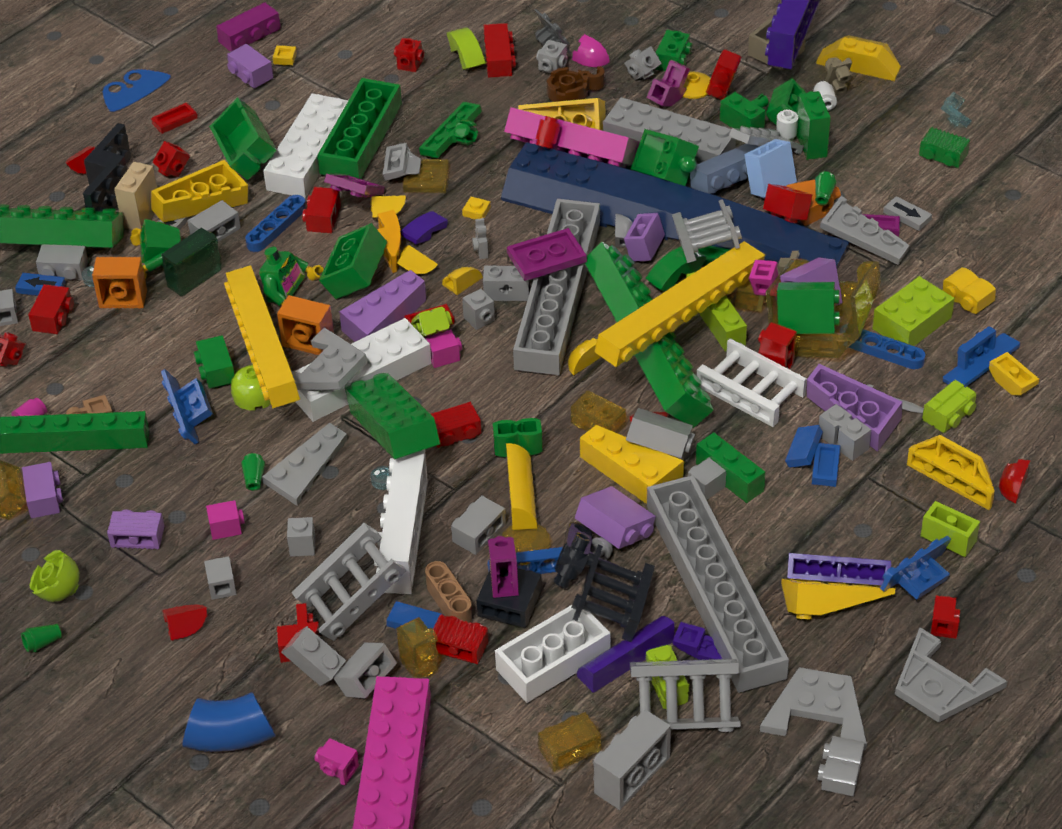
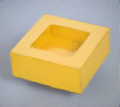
[272,45,297,65]
[462,197,491,219]

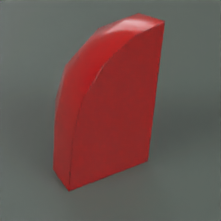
[65,147,95,174]
[999,459,1030,504]
[162,605,207,640]

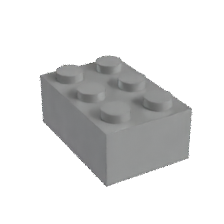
[593,709,671,810]

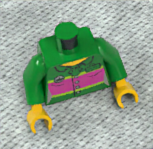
[259,247,324,306]

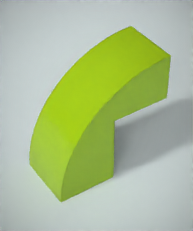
[446,27,485,69]

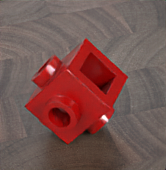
[394,38,425,72]
[152,141,191,177]
[0,332,25,367]

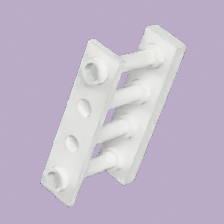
[697,339,807,427]

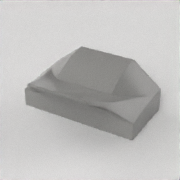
[383,143,421,181]

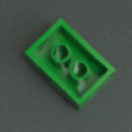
[319,223,387,299]

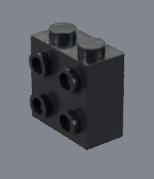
[476,568,542,628]

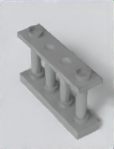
[672,200,742,263]
[292,523,407,641]
[630,659,740,732]

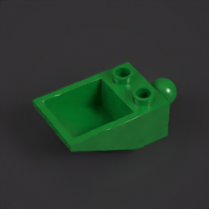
[631,129,699,186]

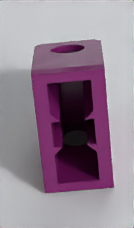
[488,536,519,598]

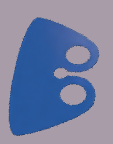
[103,69,171,112]

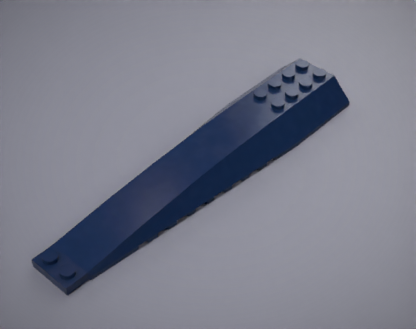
[501,142,849,270]

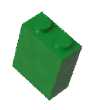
[797,91,831,160]
[777,282,840,334]

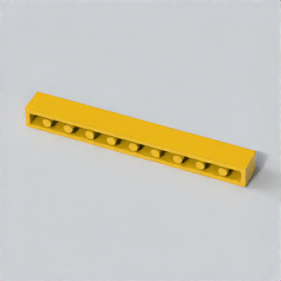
[595,241,765,367]
[224,265,300,408]

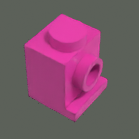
[749,260,781,296]
[315,738,359,786]

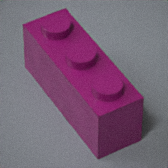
[216,2,281,52]

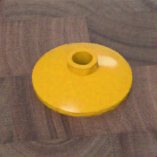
[683,72,711,99]

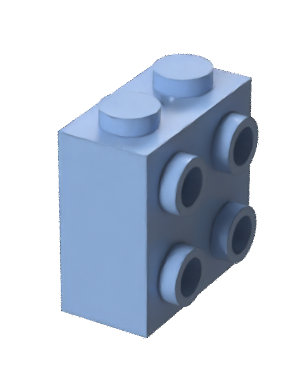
[744,139,797,199]

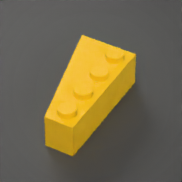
[151,160,248,222]
[580,425,684,504]

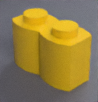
[942,267,996,314]

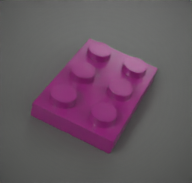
[324,174,385,198]
[507,228,587,281]

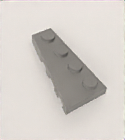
[729,126,804,154]

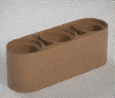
[425,561,472,623]

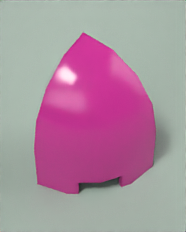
[572,34,610,67]

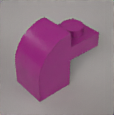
[647,60,690,106]

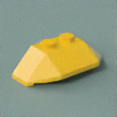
[816,35,901,81]
[907,435,995,510]

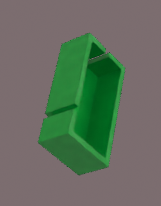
[209,97,277,180]

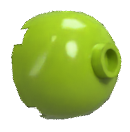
[231,365,271,411]
[30,550,79,602]

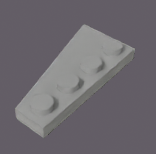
[820,196,910,265]
[262,423,347,506]

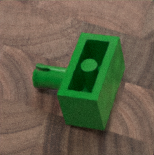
[720,92,769,129]

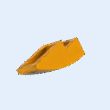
[377,210,402,273]

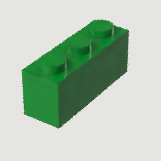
[696,432,765,503]

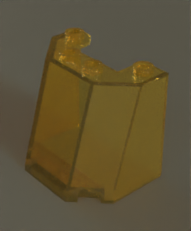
[766,259,881,358]

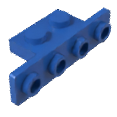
[943,326,1020,387]
[161,369,213,444]
[880,536,951,599]

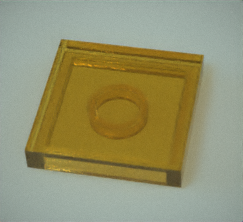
[403,159,449,193]

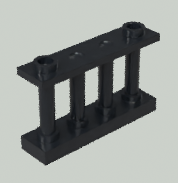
[571,544,655,642]

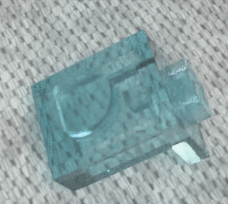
[940,92,972,127]

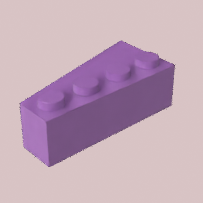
[339,270,426,342]
[807,364,902,452]

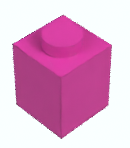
[425,330,462,368]
[206,500,245,540]

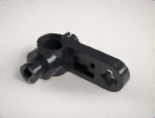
[554,522,592,588]

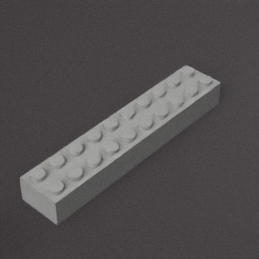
[513,199,600,375]
[647,475,789,693]

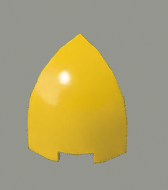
[370,196,406,218]
[397,245,438,274]
[442,267,483,295]
[568,338,601,376]

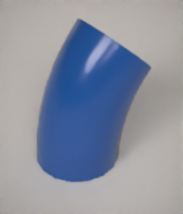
[182,692,276,752]

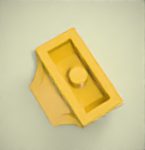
[989,352,1039,395]

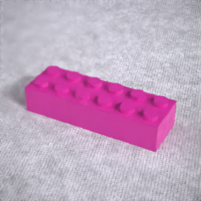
[504,107,640,169]

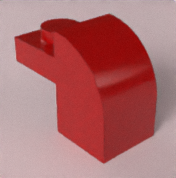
[277,603,320,663]

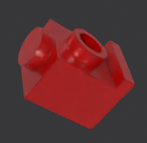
[931,595,960,639]

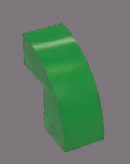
[645,246,707,291]

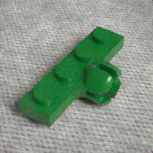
[419,102,482,158]

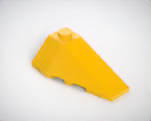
[518,98,606,131]
[781,579,896,619]

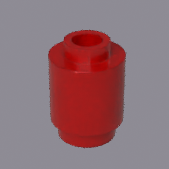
[535,116,561,149]

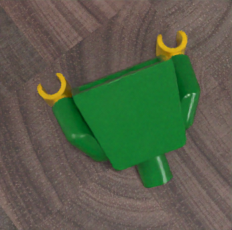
[130,219,192,279]

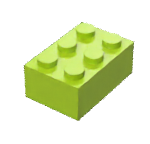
[872,276,955,346]

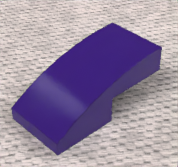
[401,211,448,244]
[672,622,722,660]

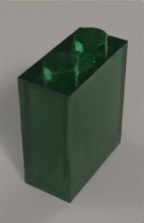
[161,227,222,297]

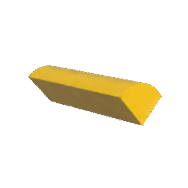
[506,443,537,530]

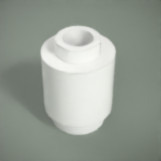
[813,81,837,111]
[776,110,798,141]

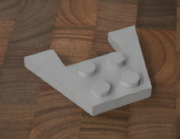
[291,327,368,390]
[895,628,1007,722]
[760,667,867,750]

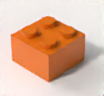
[92,257,147,308]
[277,295,334,355]

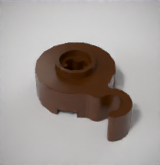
[547,66,605,102]

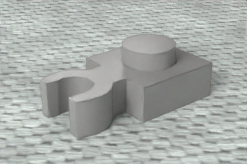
[472,218,488,259]

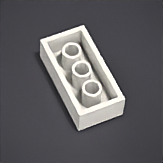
[495,605,610,703]

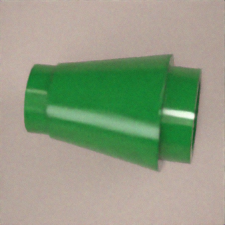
[815,172,837,205]
[241,453,265,491]
[21,624,62,652]

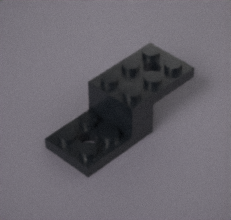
[83,123,131,211]

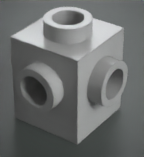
[536,40,567,73]
[624,46,662,80]

